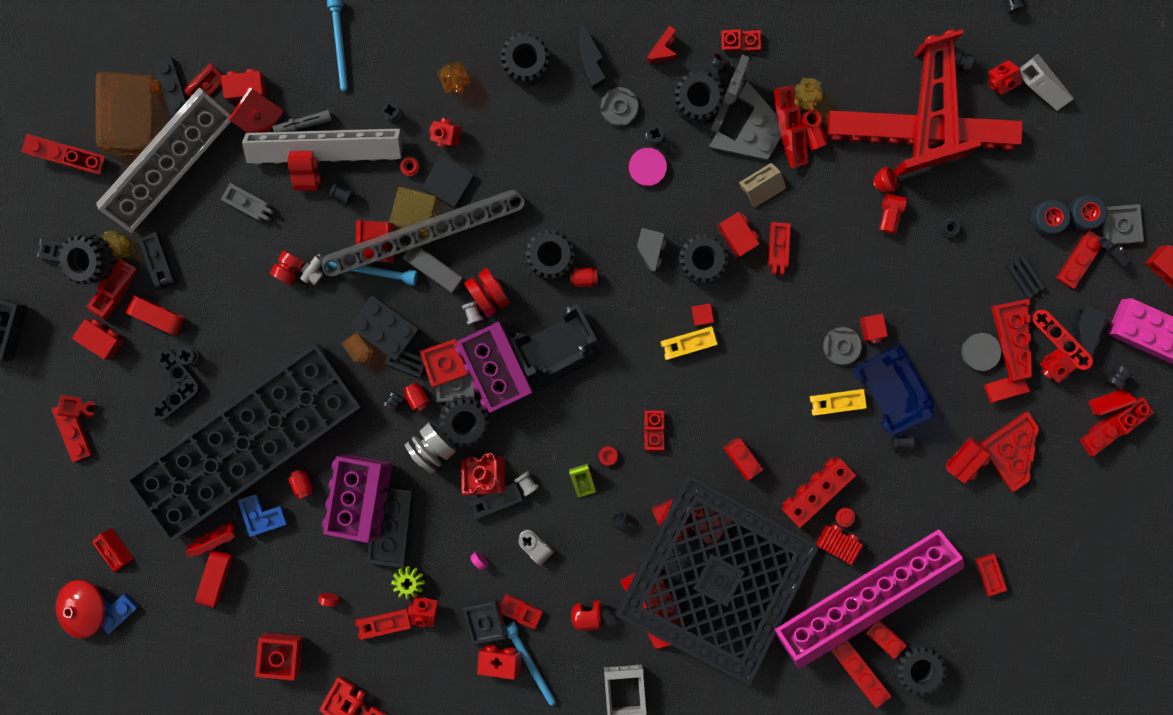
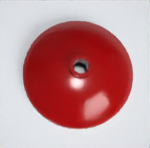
[56,580,105,638]

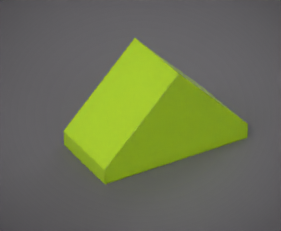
[569,464,596,498]

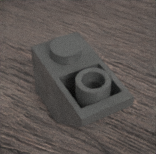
[636,228,667,272]

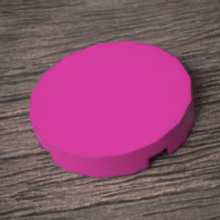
[629,148,667,186]

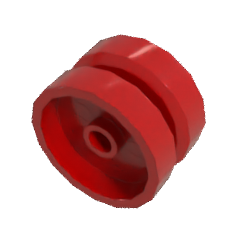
[465,268,510,318]

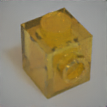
[101,230,129,259]

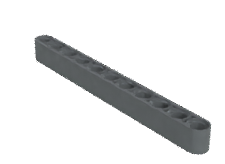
[322,190,525,276]

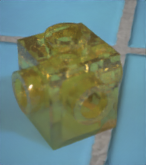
[794,77,823,111]

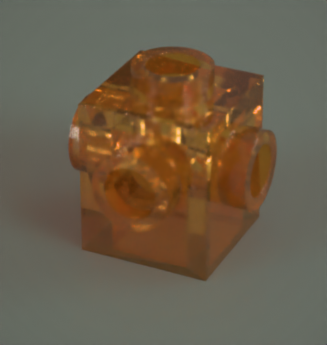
[437,62,471,94]

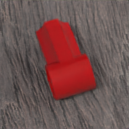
[801,110,828,151]
[879,193,906,234]

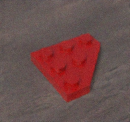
[980,412,1039,492]

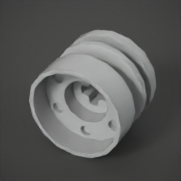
[405,422,457,474]

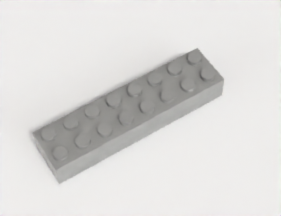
[96,87,231,233]

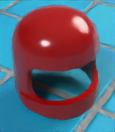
[571,600,601,631]

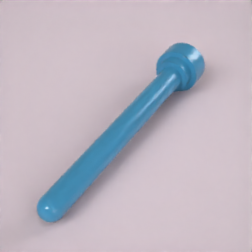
[327,0,348,92]
[326,262,418,286]
[506,622,556,706]

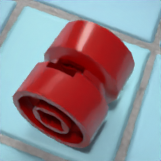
[270,250,305,286]

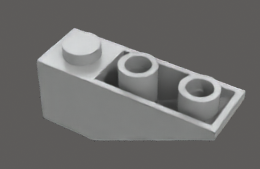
[1020,54,1074,111]

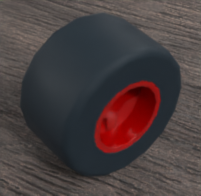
[1068,195,1107,231]
[1030,200,1071,236]

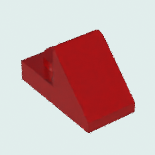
[646,26,677,64]

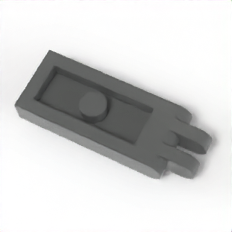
[221,183,275,221]

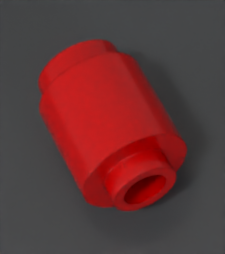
[570,268,597,287]
[403,382,430,412]
[288,469,313,499]

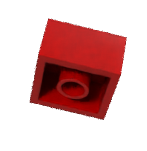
[255,633,303,680]

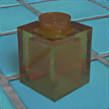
[341,332,373,363]

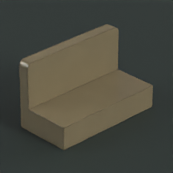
[739,163,786,207]

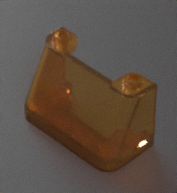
[96,72,159,155]

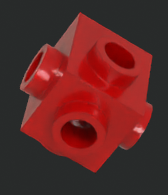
[988,60,1022,95]
[430,118,462,147]
[1040,348,1077,383]
[408,597,437,627]

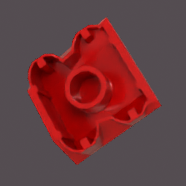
[356,220,396,263]
[462,453,506,495]

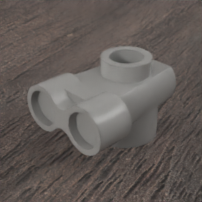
[300,253,325,285]

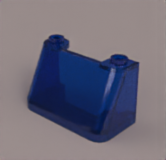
[853,342,936,436]

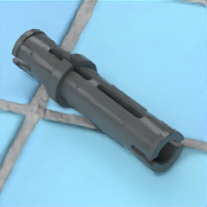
[273,109,332,132]

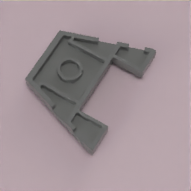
[711,54,750,132]
[709,82,781,161]

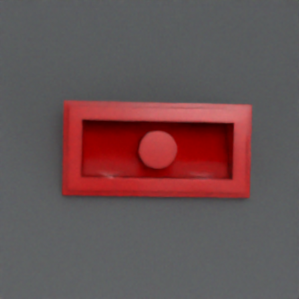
[184,63,222,97]
[1089,389,1137,415]
[92,528,133,572]

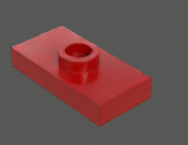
[975,553,1008,597]

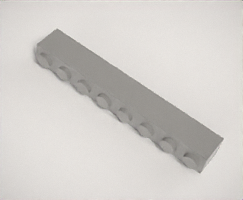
[242,129,403,164]

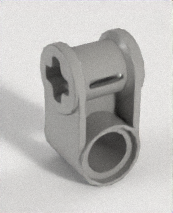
[519,530,554,566]

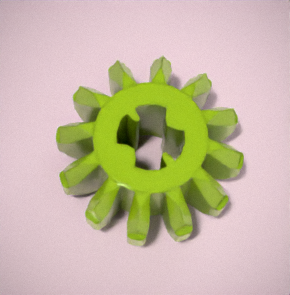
[391,566,425,599]

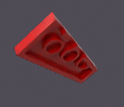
[991,299,1032,381]

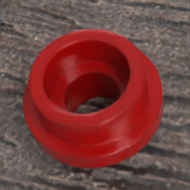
[400,157,420,176]

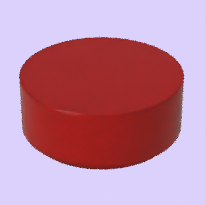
[599,446,618,466]
[318,593,339,607]

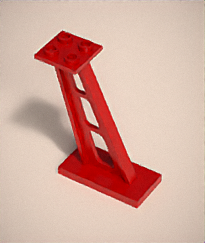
[894,29,981,177]

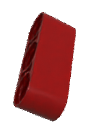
[126,295,185,336]
[195,550,233,608]

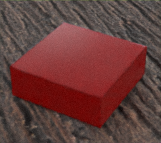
[691,304,714,326]

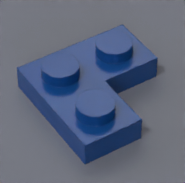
[238,494,288,537]
[101,593,139,635]

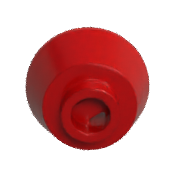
[873,167,898,192]

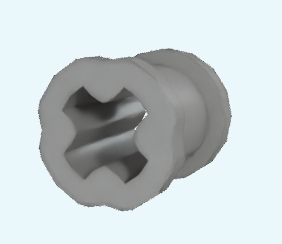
[462,301,484,325]
[514,471,539,496]

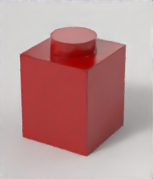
[860,314,888,343]

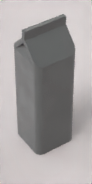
[403,246,464,294]

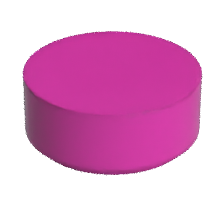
[471,551,489,570]

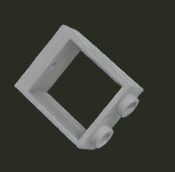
[604,664,646,715]

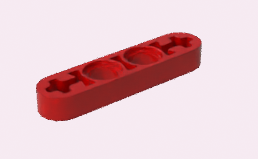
[1033,310,1094,370]

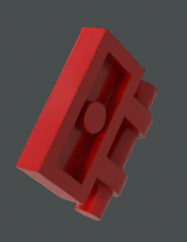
[319,676,366,715]

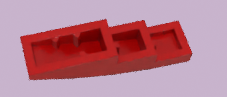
[774,85,808,168]

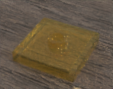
[389,186,436,234]

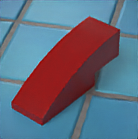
[86,259,137,321]

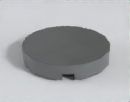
[601,87,639,127]
[823,327,862,365]
[961,333,1001,371]

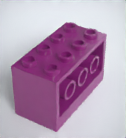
[455,322,534,413]
[322,455,393,543]

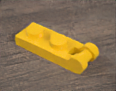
[660,326,717,360]
[810,389,866,415]

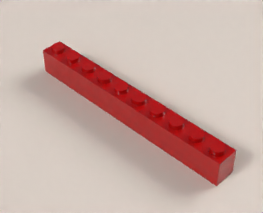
[825,111,1023,150]

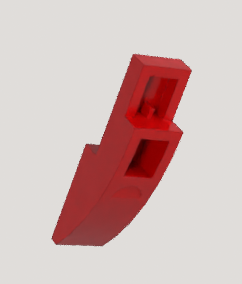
[22,134,106,175]
[1080,397,1154,456]

